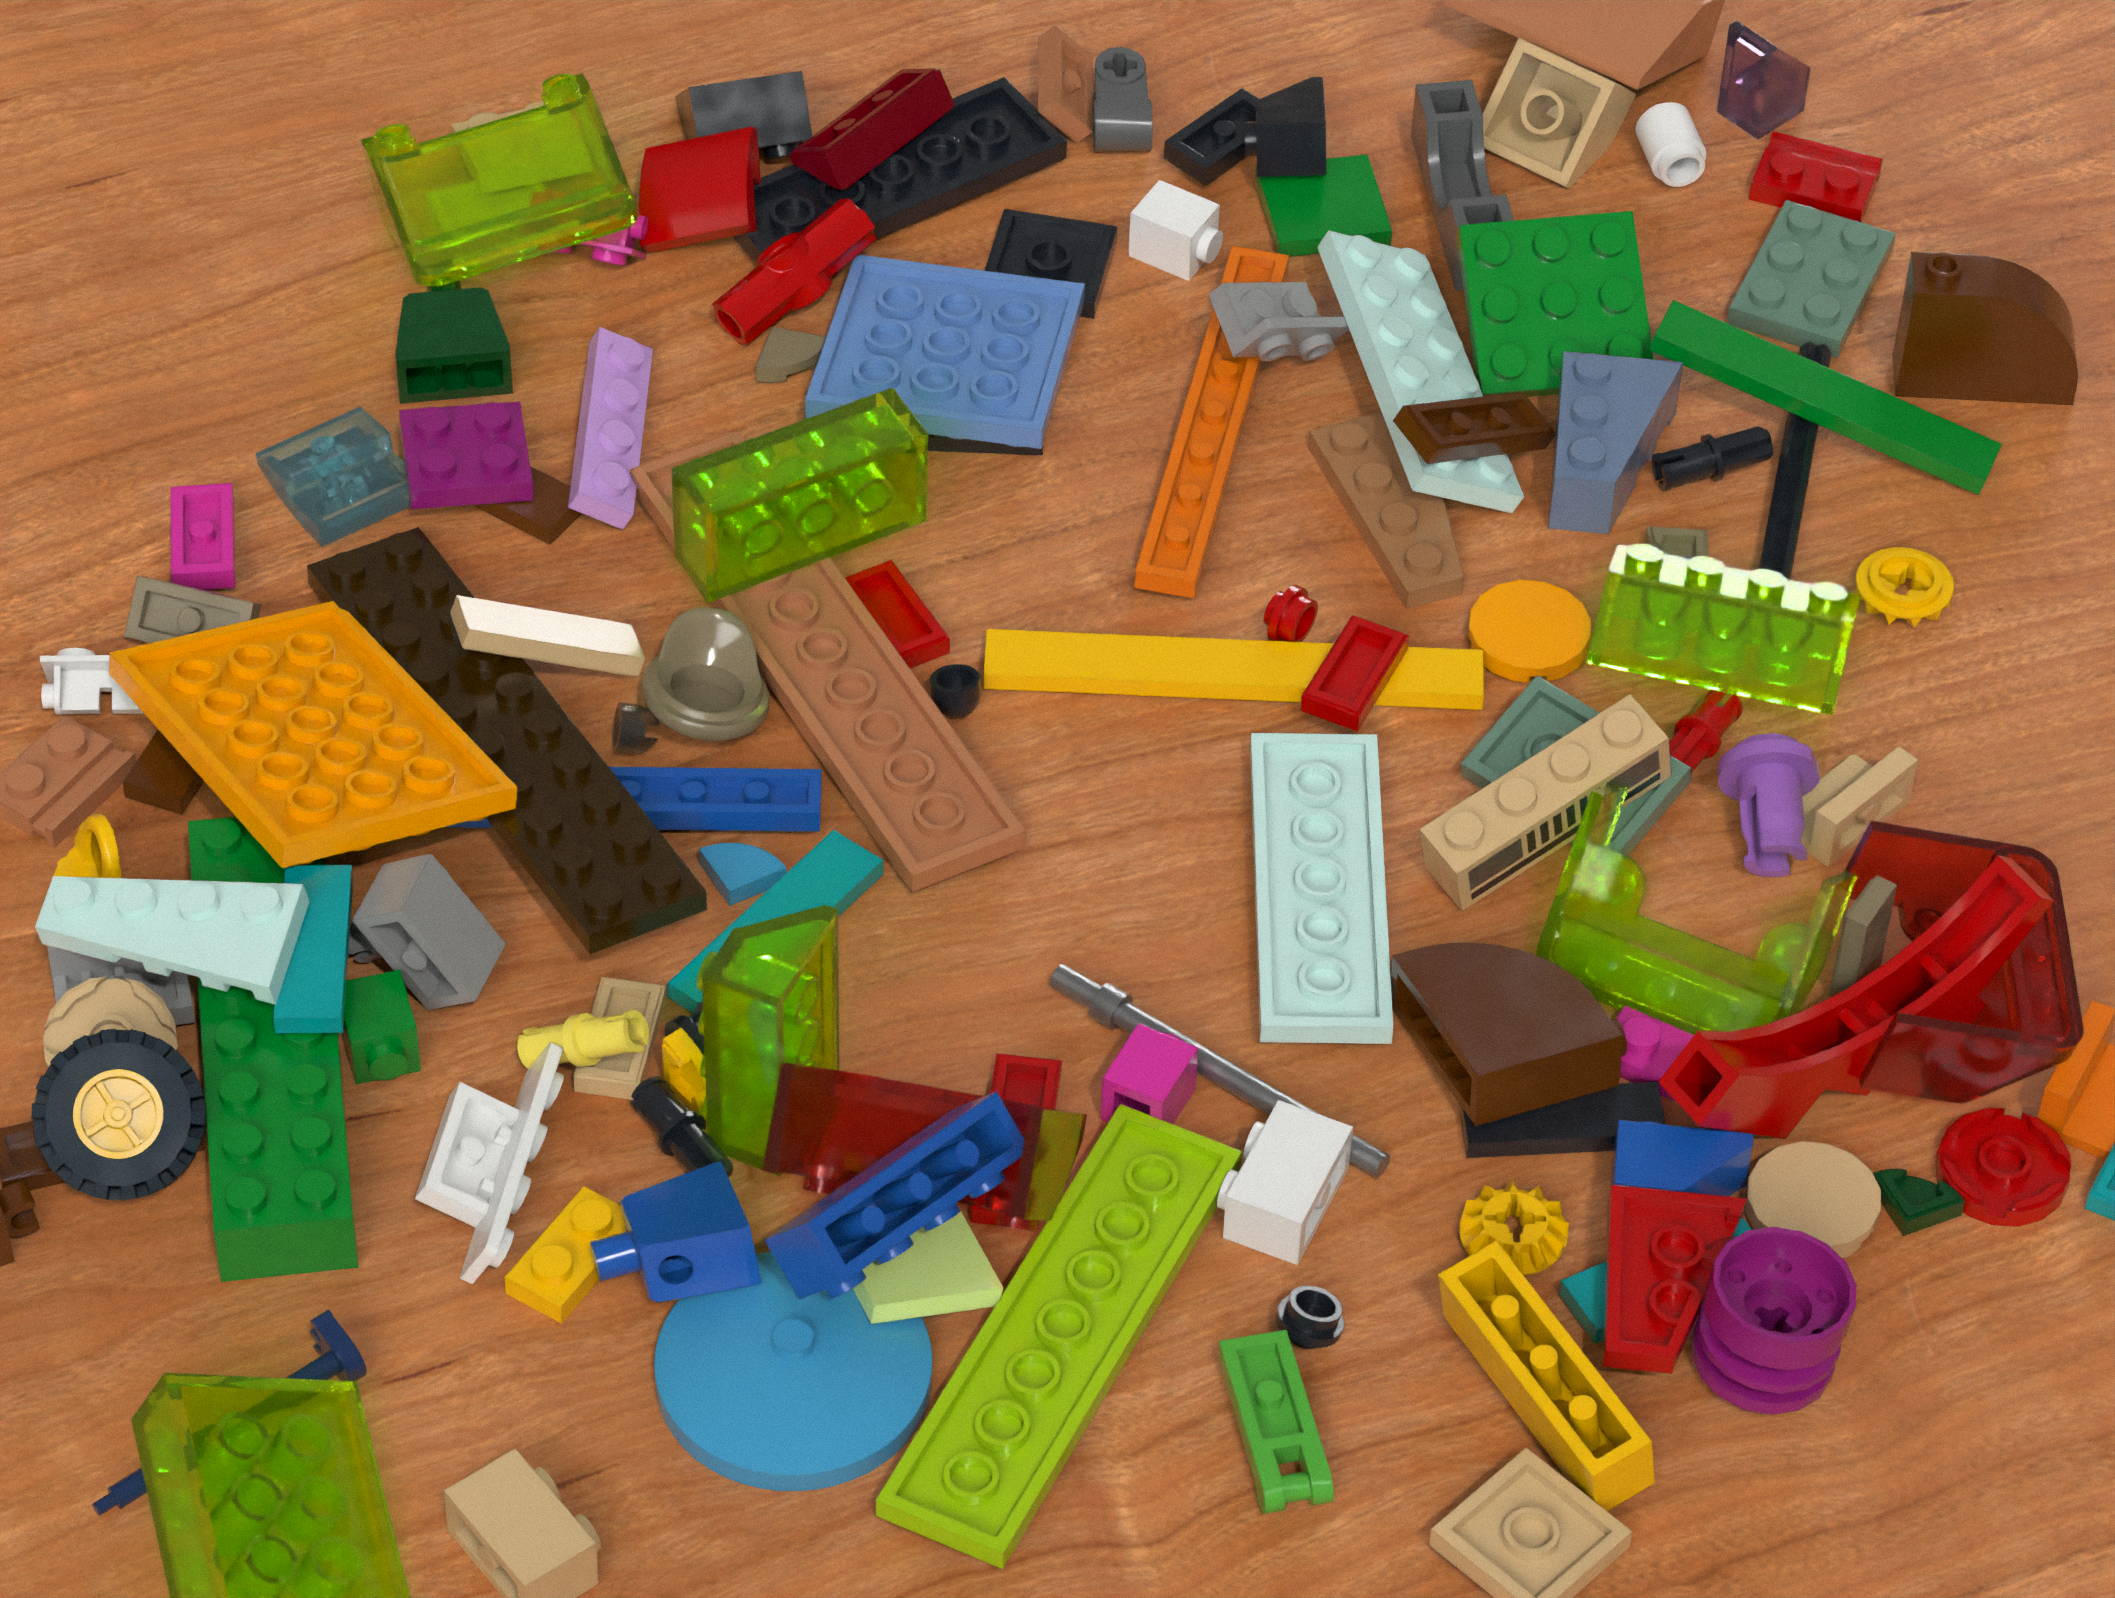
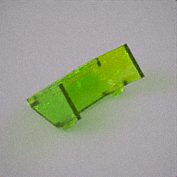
[1536,783,1857,1035]

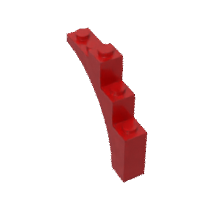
[1658,855,2054,1139]

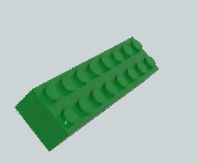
[188,816,359,1282]

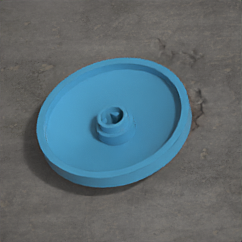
[654,1251,933,1491]

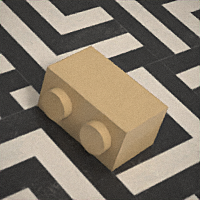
[444,1448,601,1598]

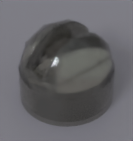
[612,702,660,754]

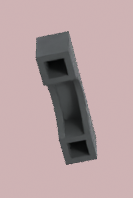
[1411,80,1514,291]

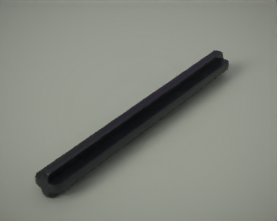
[1754,342,1832,607]

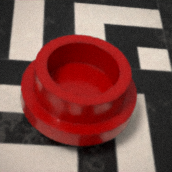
[1263,585,1318,642]

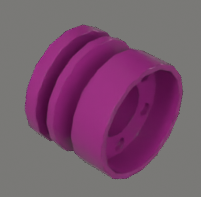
[1691,1227,1857,1415]

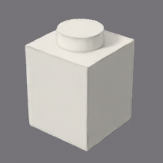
[1129,180,1223,281]

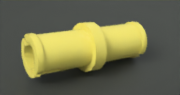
[517,1010,649,1069]

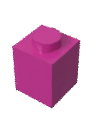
[1101,1023,1198,1124]

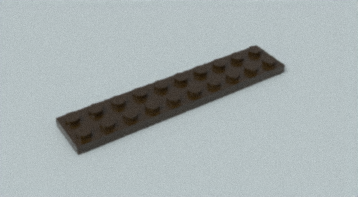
[307,527,707,954]

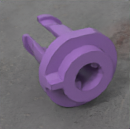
[1717,733,1820,877]

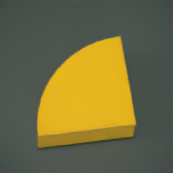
[662,1028,724,1120]

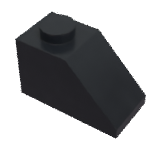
[1244,77,1326,177]

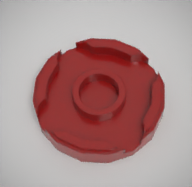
[1935,1108,2071,1227]

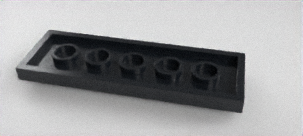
[733,77,1067,264]

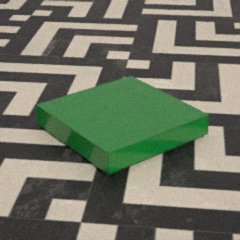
[1255,154,1392,257]

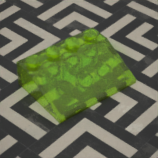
[131,1373,410,1598]

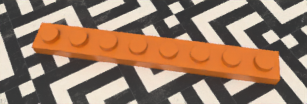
[1134,246,1289,598]

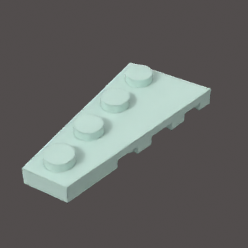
[35,876,310,1005]

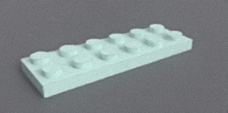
[1317,230,1524,513]
[1250,733,1393,1044]

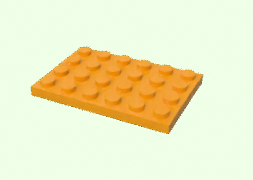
[109,601,517,868]

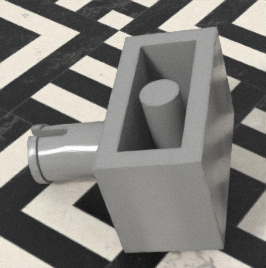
[349,853,506,1010]

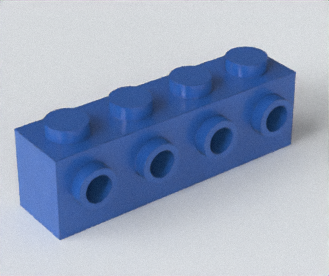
[764,1091,1031,1299]

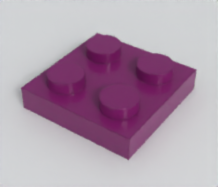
[399,401,533,509]

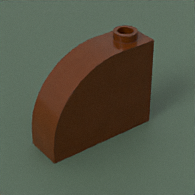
[1892,252,2078,405]
[1391,942,1627,1126]

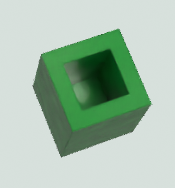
[342,970,421,1084]

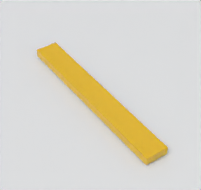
[984,629,1484,710]

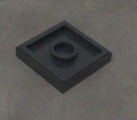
[985,209,1118,319]

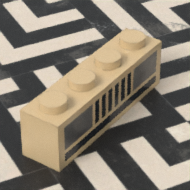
[1420,694,1671,911]

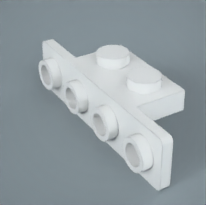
[415,1042,564,1284]

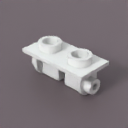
[40,648,143,715]

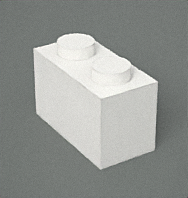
[1217,1100,1353,1265]

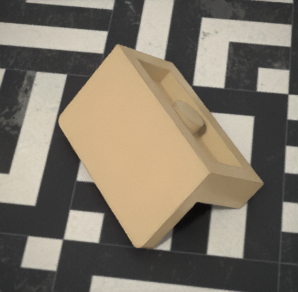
[1801,746,1918,867]

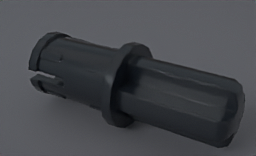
[1651,426,1774,491]
[630,1076,733,1177]

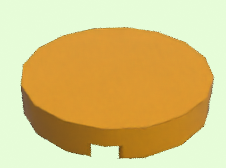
[1468,579,1591,683]

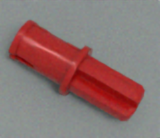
[1669,687,1743,773]

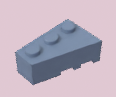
[1548,351,1683,534]

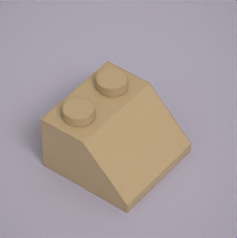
[1482,38,1636,188]

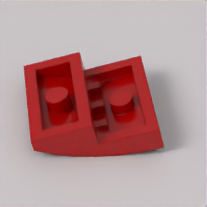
[639,126,761,253]

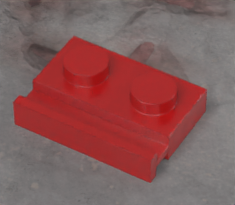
[1749,131,1883,222]

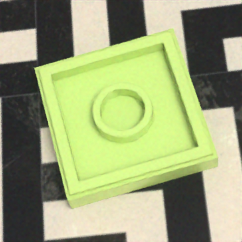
[853,1206,1003,1324]

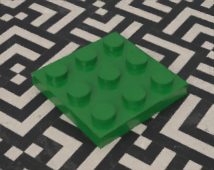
[1456,211,1654,397]

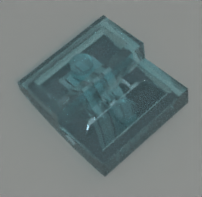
[255,406,410,547]

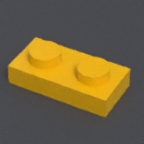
[504,1186,626,1324]

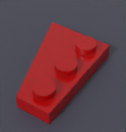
[1602,1185,1747,1374]

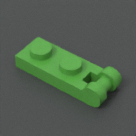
[1218,1330,1334,1514]

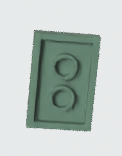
[1727,200,1896,359]
[1461,675,1691,871]

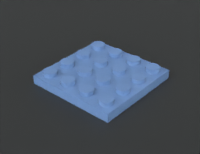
[805,255,1085,449]

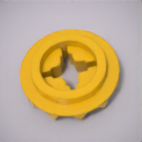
[1855,547,1954,628]
[1459,1180,1569,1275]

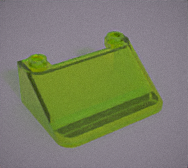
[361,73,639,286]

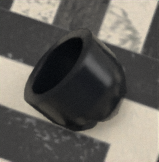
[930,664,981,718]

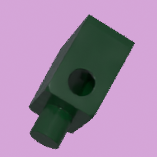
[395,275,513,404]

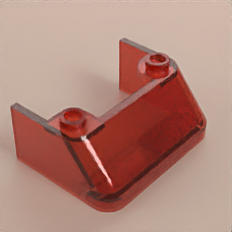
[1835,820,2084,1104]
[762,1062,1087,1232]

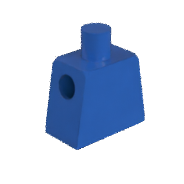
[590,1161,761,1302]

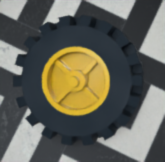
[31,1028,206,1200]

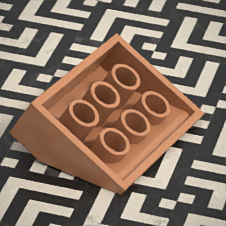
[1442,0,1725,90]

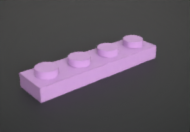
[568,327,653,530]

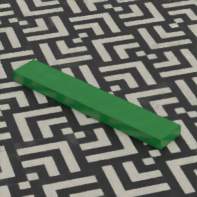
[1649,300,2002,495]

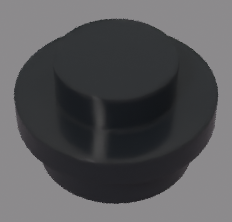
[1275,1286,1344,1349]

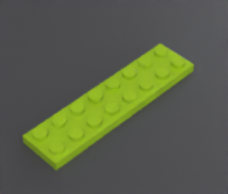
[876,1104,1242,1569]

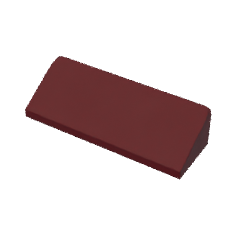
[789,68,954,190]

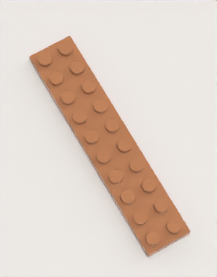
[630,430,1026,893]

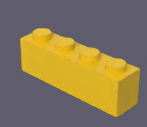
[1438,1240,1655,1511]

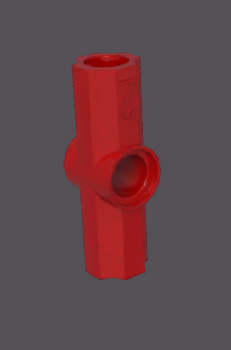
[712,199,876,345]

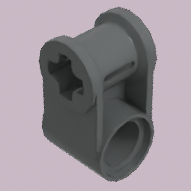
[1092,47,1153,152]

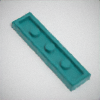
[667,830,883,1014]

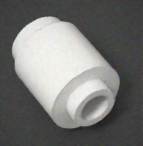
[1635,102,1706,187]

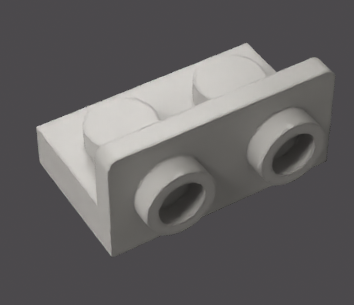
[1208,282,1349,361]

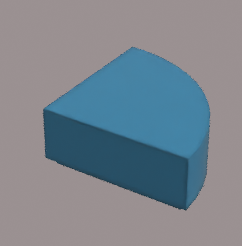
[699,843,786,906]

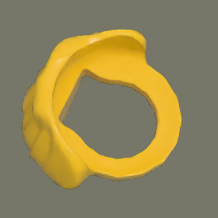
[52,814,121,878]

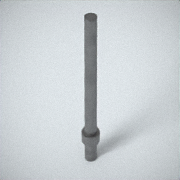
[1050,964,1390,1178]

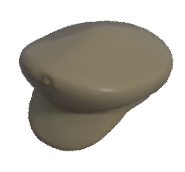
[642,607,769,741]

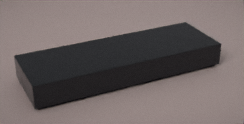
[1458,1082,1666,1158]

